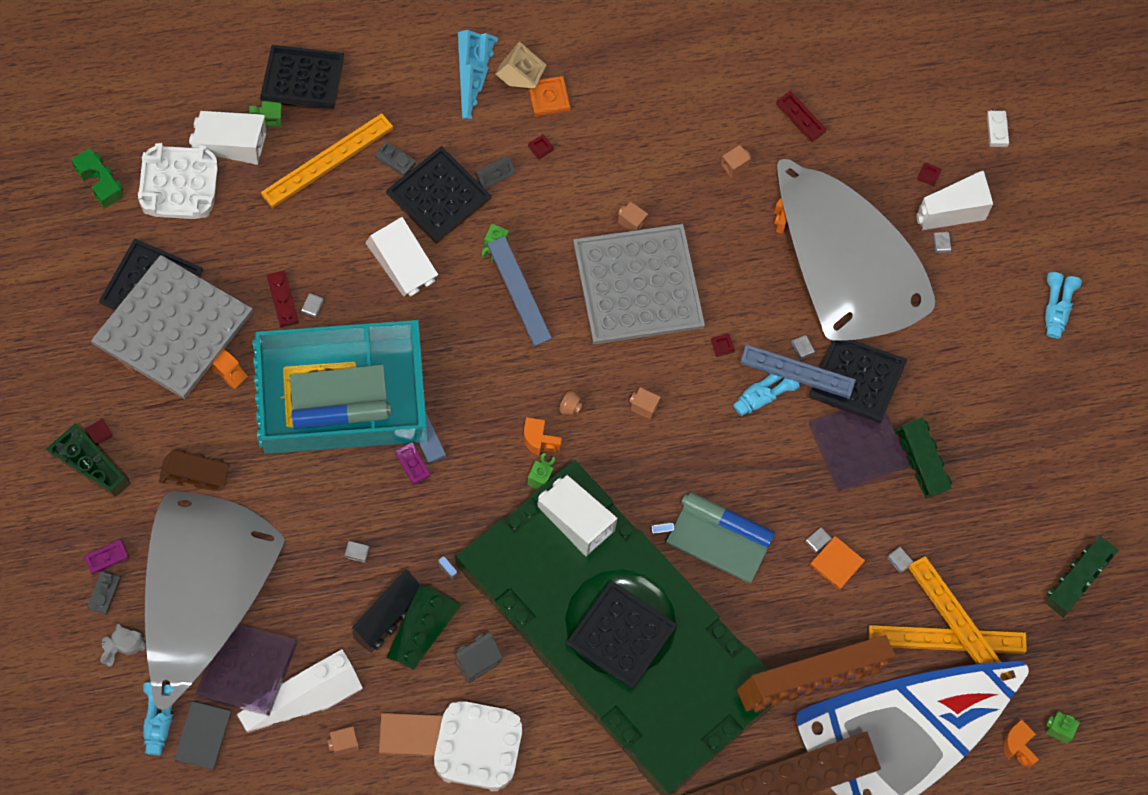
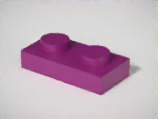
[395,443,430,486]
[84,540,129,575]

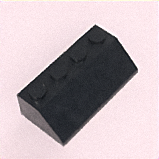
[352,569,420,653]

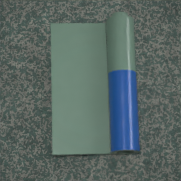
[290,365,392,429]
[666,492,775,584]

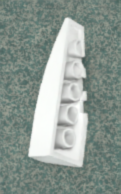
[237,650,363,732]

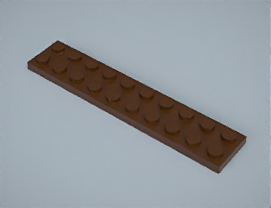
[688,731,881,795]

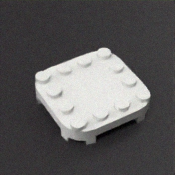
[138,143,218,219]
[434,702,522,791]

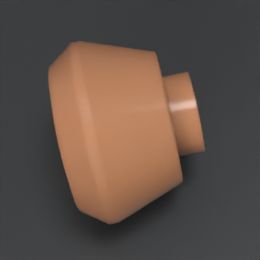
[559,390,583,415]

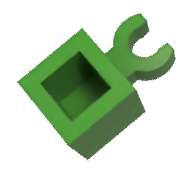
[249,101,282,127]
[482,224,509,262]
[527,453,555,490]
[1046,711,1080,744]

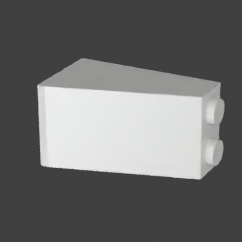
[189,111,267,165]
[916,171,993,230]
[365,217,438,297]
[537,475,617,556]

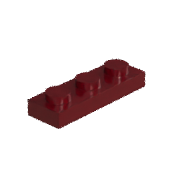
[776,91,826,142]
[267,270,299,328]

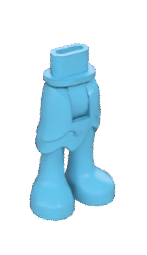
[1045,272,1082,339]
[733,374,800,416]
[143,683,174,755]

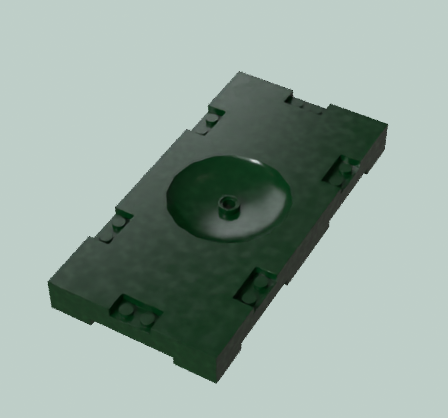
[456,460,773,795]

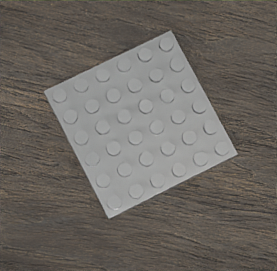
[573,224,705,345]
[91,255,253,399]

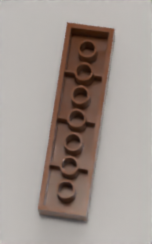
[737,635,896,712]

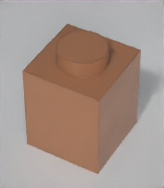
[721,145,751,178]
[618,201,648,231]
[629,388,661,420]
[327,727,359,756]

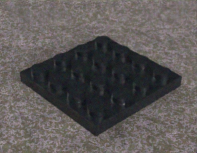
[260,45,344,109]
[386,146,492,244]
[99,238,203,310]
[809,340,907,424]
[566,581,677,690]

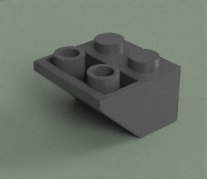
[456,632,503,684]

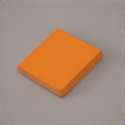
[528,76,570,117]
[810,536,865,590]

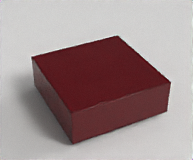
[528,134,554,160]
[917,162,941,186]
[711,334,735,357]
[85,419,113,445]

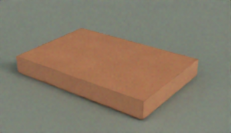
[379,713,442,757]

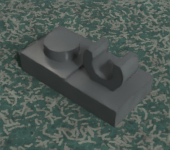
[375,142,416,176]
[475,156,515,188]
[87,571,121,615]

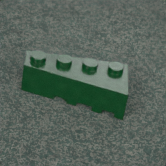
[892,417,952,499]
[46,423,130,497]
[1045,536,1119,618]
[386,585,461,670]

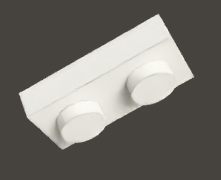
[987,111,1009,147]

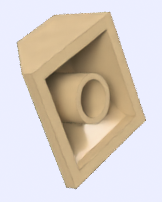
[496,41,546,89]

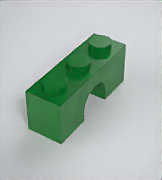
[71,148,123,209]

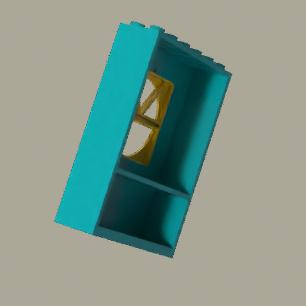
[253,320,427,454]

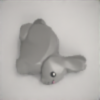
[100,624,146,667]

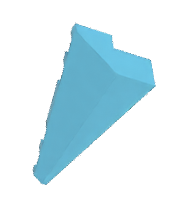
[458,30,498,119]

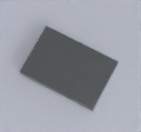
[174,702,231,770]

